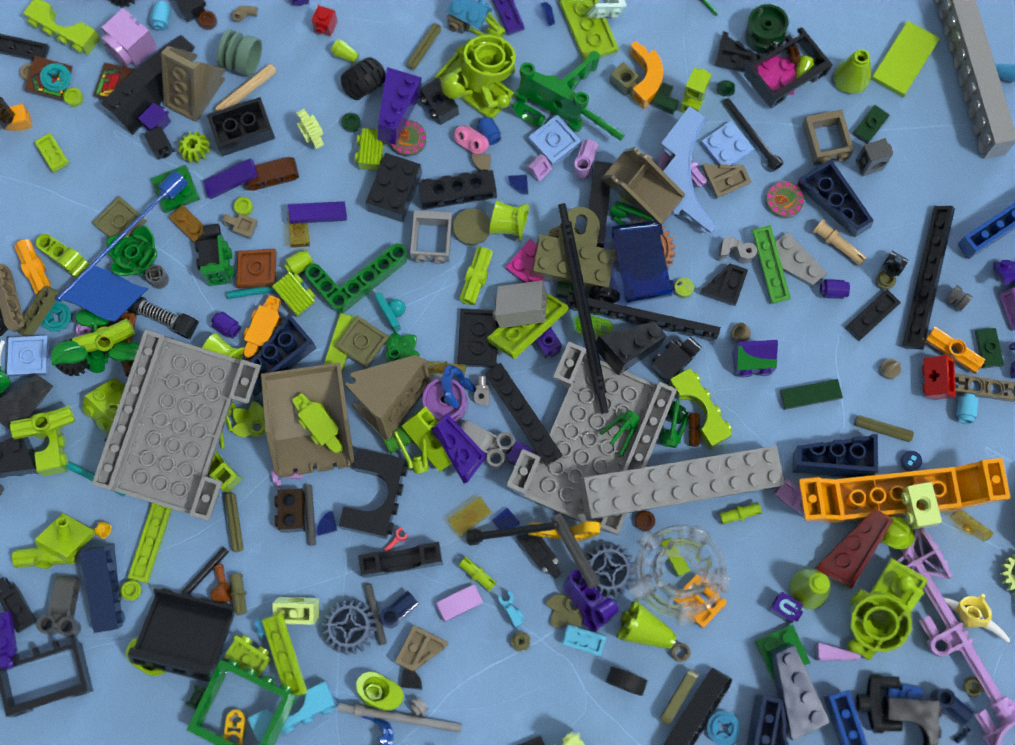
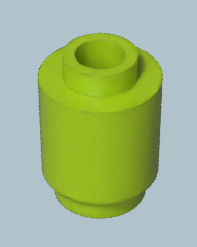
[284,250,314,275]

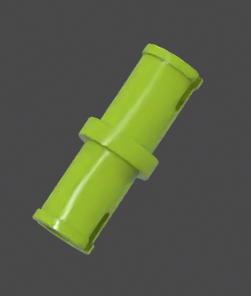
[719,502,762,525]
[458,556,497,592]

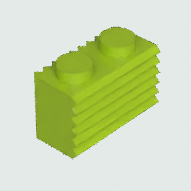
[355,128,385,170]
[272,272,316,317]

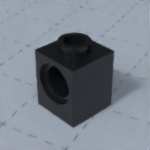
[144,126,175,160]

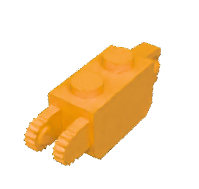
[243,295,282,362]

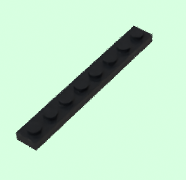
[902,206,955,350]
[566,293,721,340]

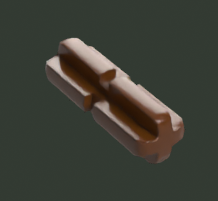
[787,44,801,64]
[689,413,700,447]

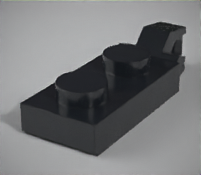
[516,534,561,579]
[0,577,37,633]

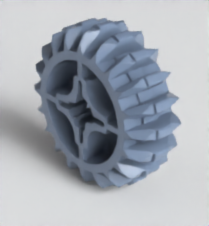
[587,543,637,598]
[322,599,377,655]

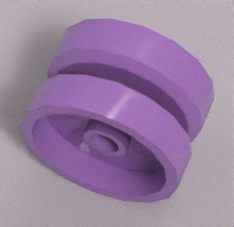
[422,378,468,423]

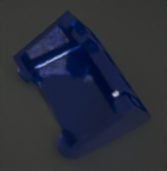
[611,220,675,306]

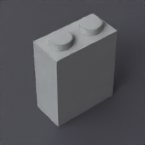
[493,280,547,328]

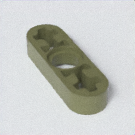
[17,286,58,337]
[659,669,699,726]

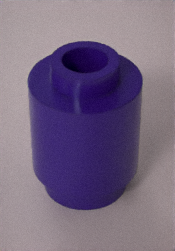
[820,279,850,299]
[211,311,241,339]

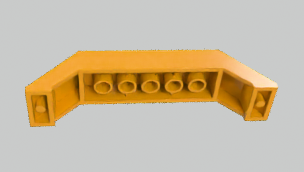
[798,458,1010,523]

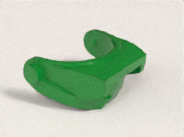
[512,101,546,128]

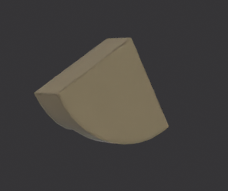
[472,154,491,170]

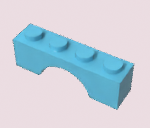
[248,682,337,742]

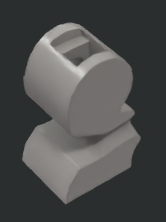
[718,236,757,264]

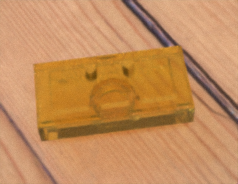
[287,212,310,248]
[448,497,492,537]
[950,509,994,542]

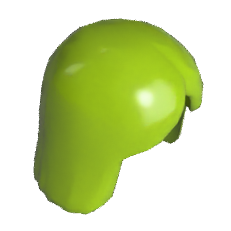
[441,67,473,99]

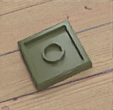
[92,196,147,237]
[335,315,389,369]

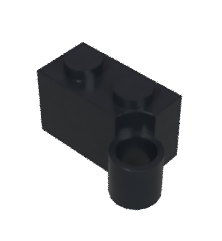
[195,223,224,270]
[651,336,702,384]

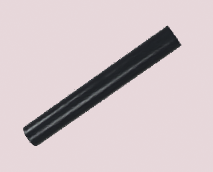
[181,546,229,594]

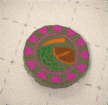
[390,120,426,157]
[766,181,804,219]

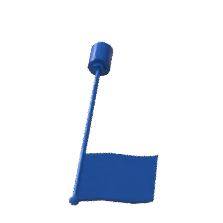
[55,170,188,322]

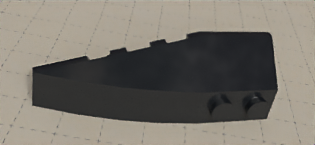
[101,35,195,135]

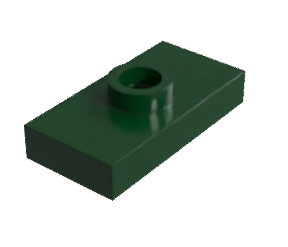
[853,105,890,144]
[975,328,1004,369]

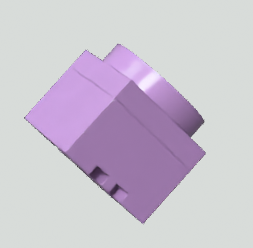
[100,8,157,68]

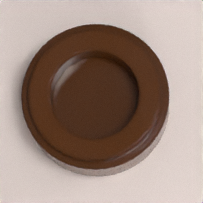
[198,11,217,30]
[635,511,655,532]

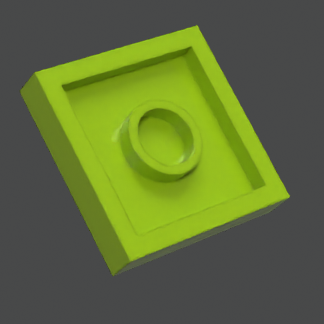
[35,513,95,562]

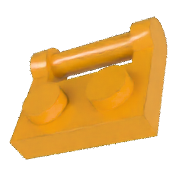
[673,573,727,628]

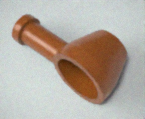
[210,564,233,603]

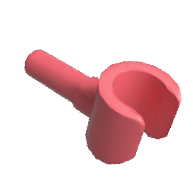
[384,528,408,552]

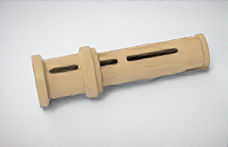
[812,219,867,266]

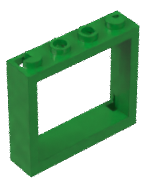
[186,658,298,745]

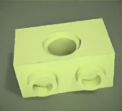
[901,482,942,530]
[273,597,319,625]

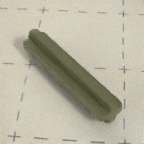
[406,23,441,70]
[855,415,914,442]
[224,493,244,552]

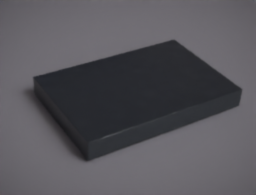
[457,309,499,368]

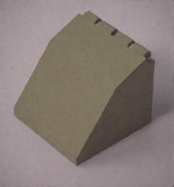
[261,363,355,478]

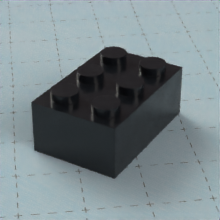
[207,97,275,157]
[365,153,422,223]

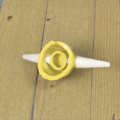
[943,594,1010,643]

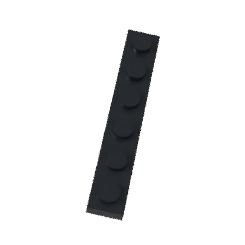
[485,363,563,467]

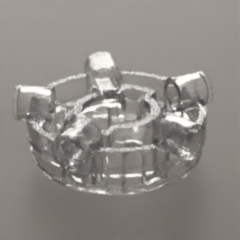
[629,525,730,626]

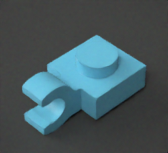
[498,591,524,629]

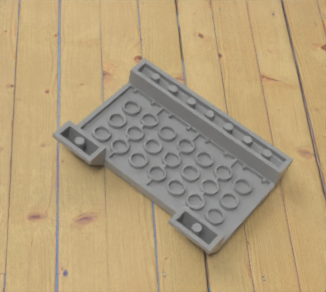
[91,330,261,521]
[506,341,677,535]

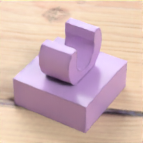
[527,154,552,182]

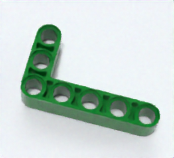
[305,243,408,314]

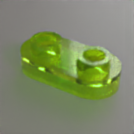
[575,315,614,338]

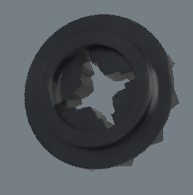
[589,286,620,303]

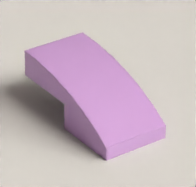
[773,478,804,516]
[435,584,483,622]

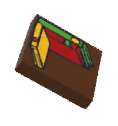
[25,56,73,101]
[94,62,136,100]

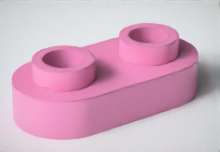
[454,125,489,154]

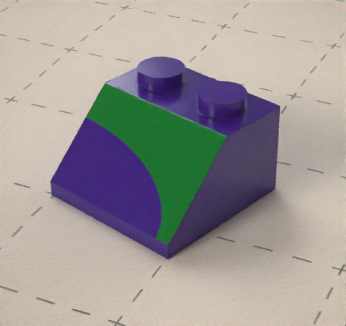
[732,340,778,378]

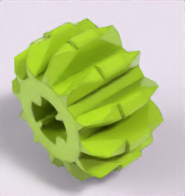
[178,131,210,164]

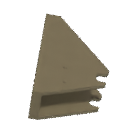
[161,46,226,122]
[601,147,685,226]
[345,355,431,440]

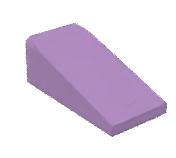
[814,643,861,661]

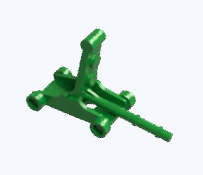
[515,51,625,141]

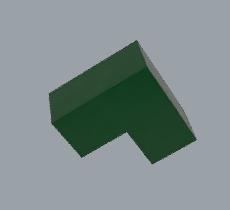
[652,82,679,115]
[556,281,574,299]

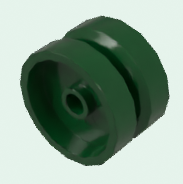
[745,4,789,53]

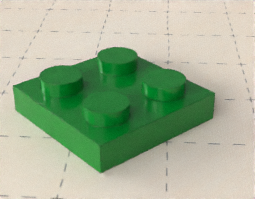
[151,165,200,214]
[754,624,811,680]

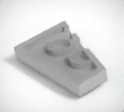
[776,232,827,287]

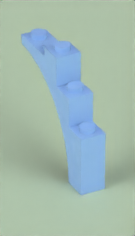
[661,106,719,233]

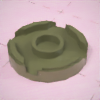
[453,208,490,246]

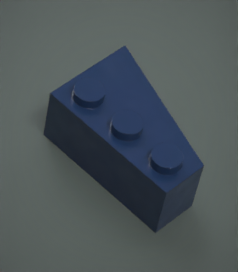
[746,695,789,745]

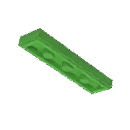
[752,225,791,304]

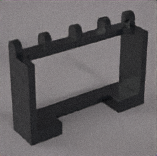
[743,27,833,109]
[0,635,93,717]

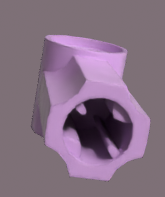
[574,139,599,179]

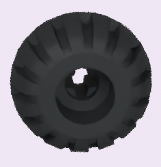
[341,57,386,100]

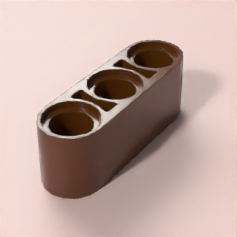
[245,157,299,191]

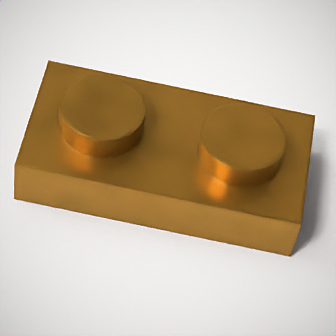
[169,204,204,243]

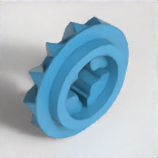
[707,711,741,745]

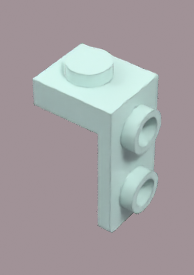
[588,0,626,18]

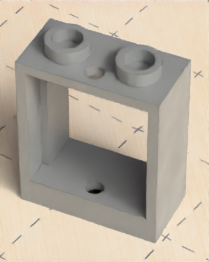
[410,210,453,264]

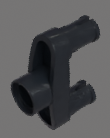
[856,674,903,734]

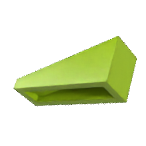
[660,538,690,578]

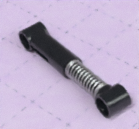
[127,296,199,340]

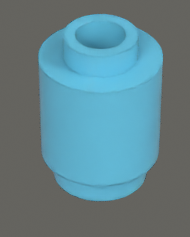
[149,1,171,31]
[956,393,979,424]

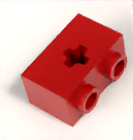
[922,355,956,400]

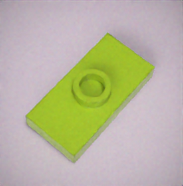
[34,133,70,173]

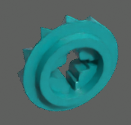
[40,63,71,93]
[41,302,72,332]

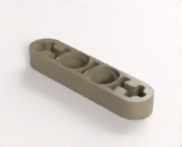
[0,264,24,332]
[955,374,1015,402]

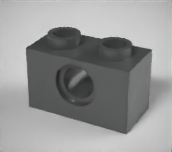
[855,138,893,177]

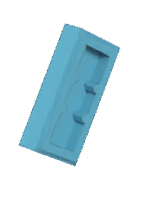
[561,623,607,656]

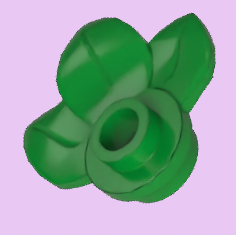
[385,332,420,362]

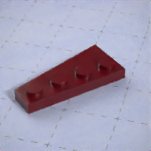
[815,508,893,589]

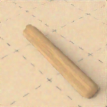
[215,63,276,111]

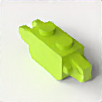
[292,393,344,453]

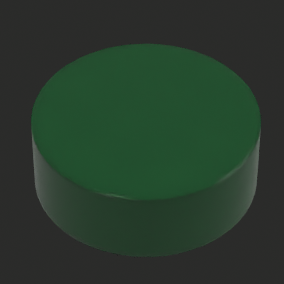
[716,80,735,97]
[342,113,361,132]

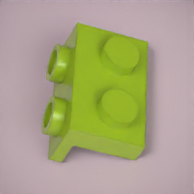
[223,634,272,677]

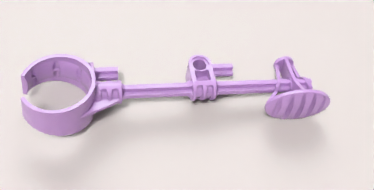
[897,528,1015,745]

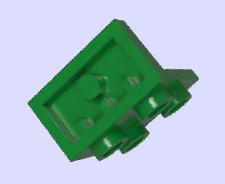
[200,235,234,287]

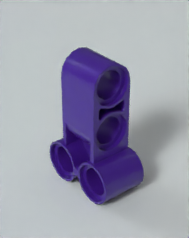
[563,570,619,632]

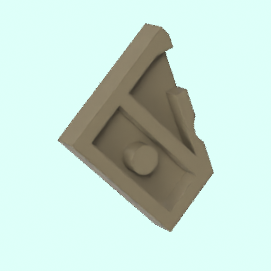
[701,163,751,199]
[395,625,448,672]

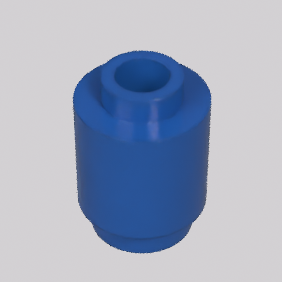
[476,116,502,146]

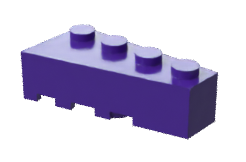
[378,67,422,145]

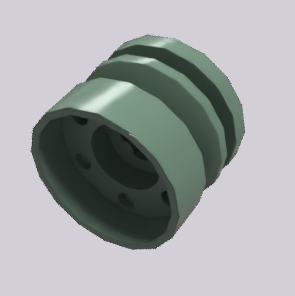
[217,29,262,76]

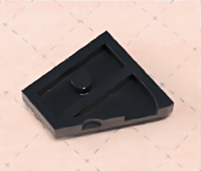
[715,31,756,72]
[700,263,748,306]

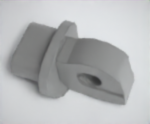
[474,376,490,406]

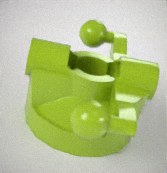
[456,35,516,109]
[847,575,924,661]

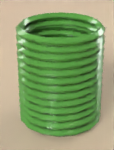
[382,425,413,454]

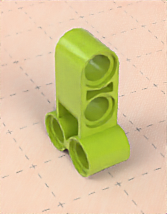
[36,234,90,278]

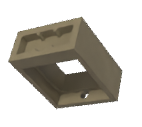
[802,109,854,165]

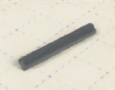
[551,513,600,588]

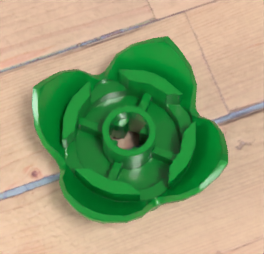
[106,225,157,277]

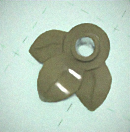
[546,594,582,627]

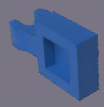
[885,685,923,698]

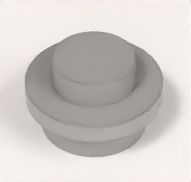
[409,697,428,717]

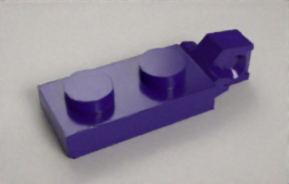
[0,611,17,671]

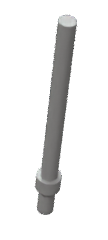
[338,703,462,733]

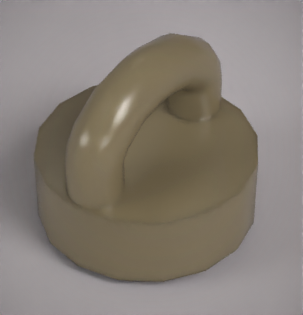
[731,323,751,342]
[880,359,901,379]

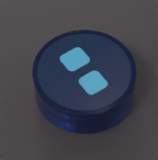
[900,451,922,472]

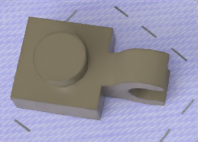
[222,214,258,239]

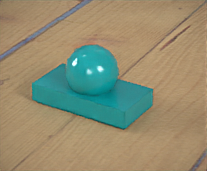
[375,292,406,332]

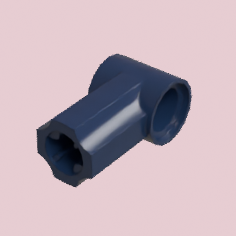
[380,591,419,628]
[930,688,974,726]

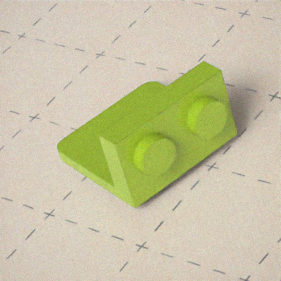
[82,378,125,435]

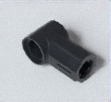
[883,250,909,278]

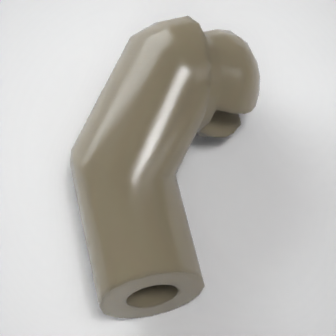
[231,5,258,22]

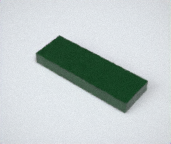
[780,379,843,410]

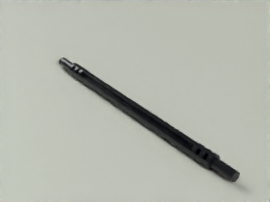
[558,203,609,414]

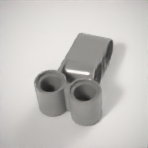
[460,419,515,470]

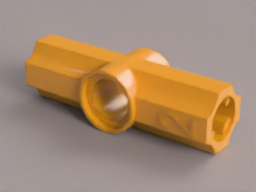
[14,239,52,295]
[925,327,985,374]

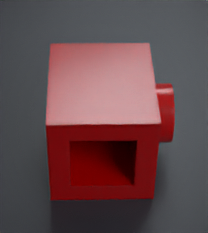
[311,5,338,37]

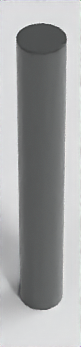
[304,485,316,546]
[364,584,387,646]

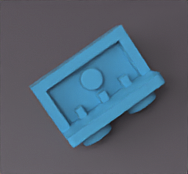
[447,0,492,29]

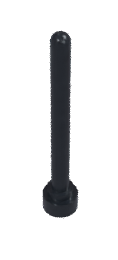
[724,98,784,172]
[466,522,559,546]

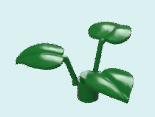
[51,309,139,373]

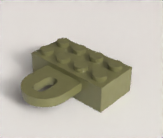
[530,207,615,290]

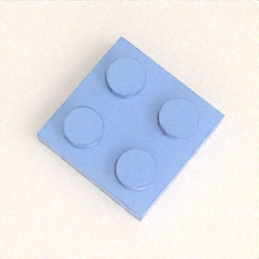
[528,115,581,166]
[701,121,754,166]
[7,336,50,377]

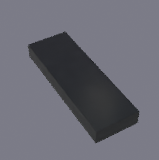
[0,34,50,61]
[845,289,901,341]

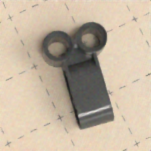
[36,576,81,638]

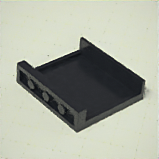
[128,588,235,682]

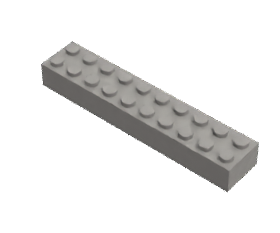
[935,0,1015,159]
[579,446,785,520]

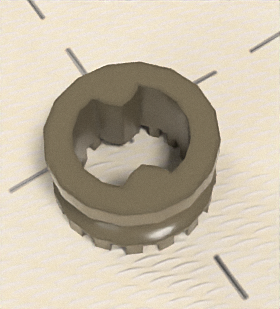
[671,643,691,662]

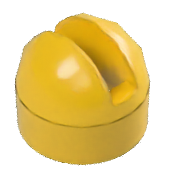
[94,521,112,539]

